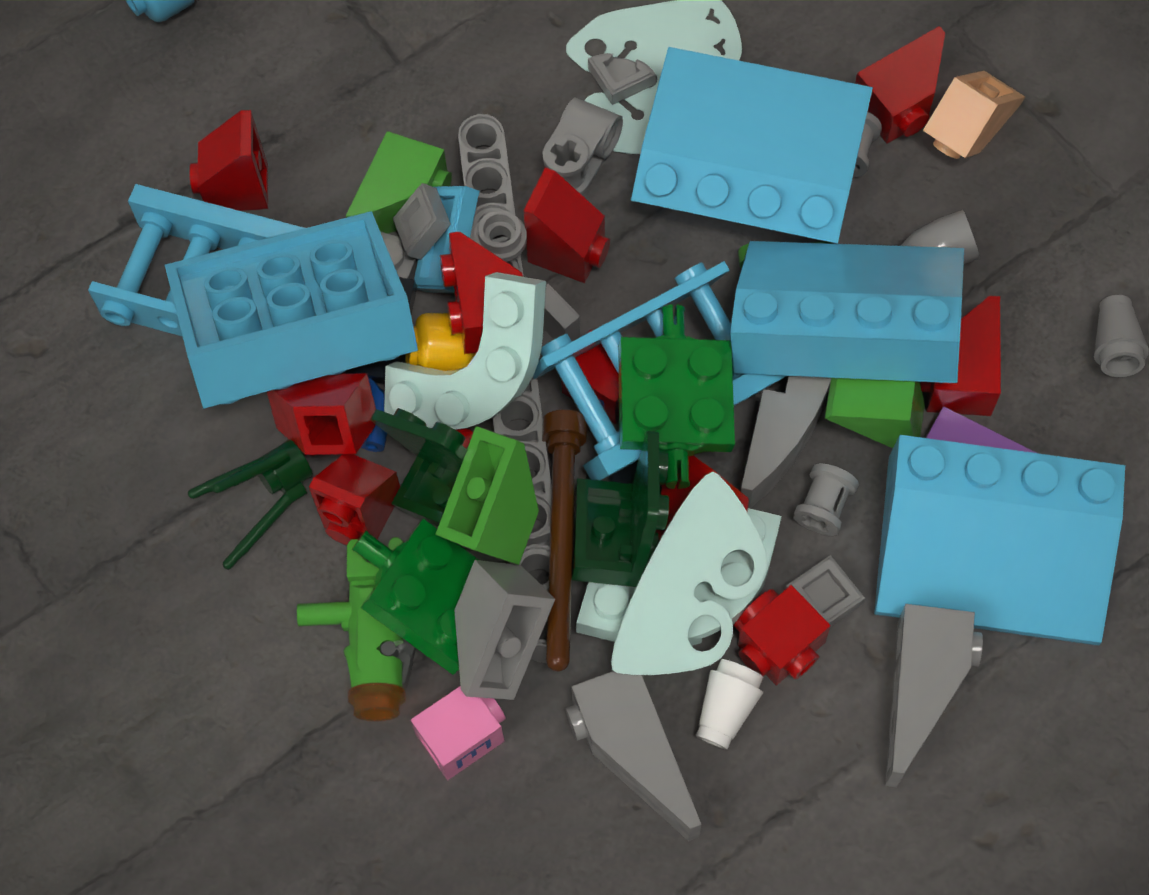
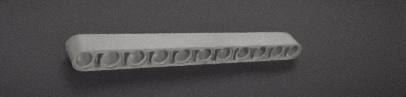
[458,114,552,663]

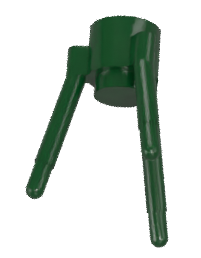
[188,439,313,570]

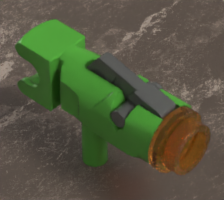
[297,537,416,721]

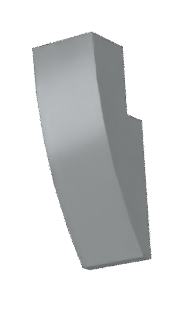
[741,376,831,509]

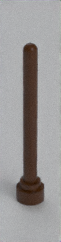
[542,410,587,672]

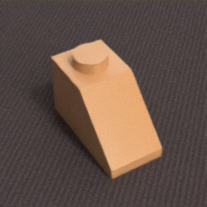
[923,71,1025,159]

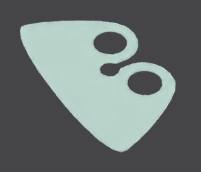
[611,472,767,675]

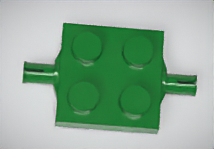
[618,304,735,489]
[352,519,479,675]

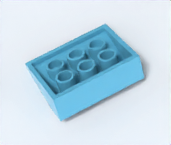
[631,47,873,244]
[165,211,418,409]
[730,241,964,383]
[874,435,1125,646]

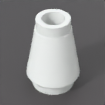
[696,659,764,750]

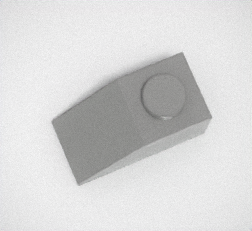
[454,560,555,700]

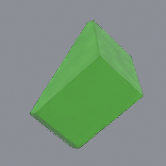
[825,378,925,448]

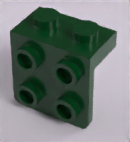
[370,408,468,526]
[572,430,669,587]

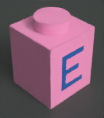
[411,686,506,781]

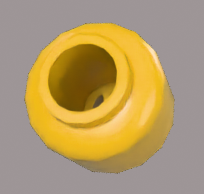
[405,313,476,371]

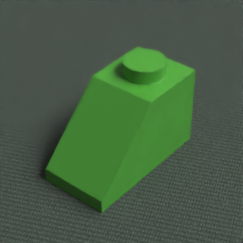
[346,131,452,234]
[435,426,539,565]

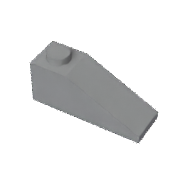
[885,604,983,787]
[565,671,702,841]

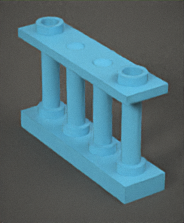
[88,184,305,336]
[533,261,786,481]

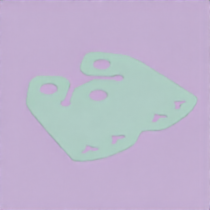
[566,0,742,154]

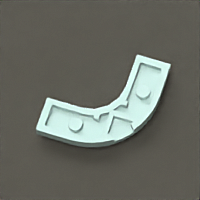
[384,272,546,430]
[576,508,782,646]

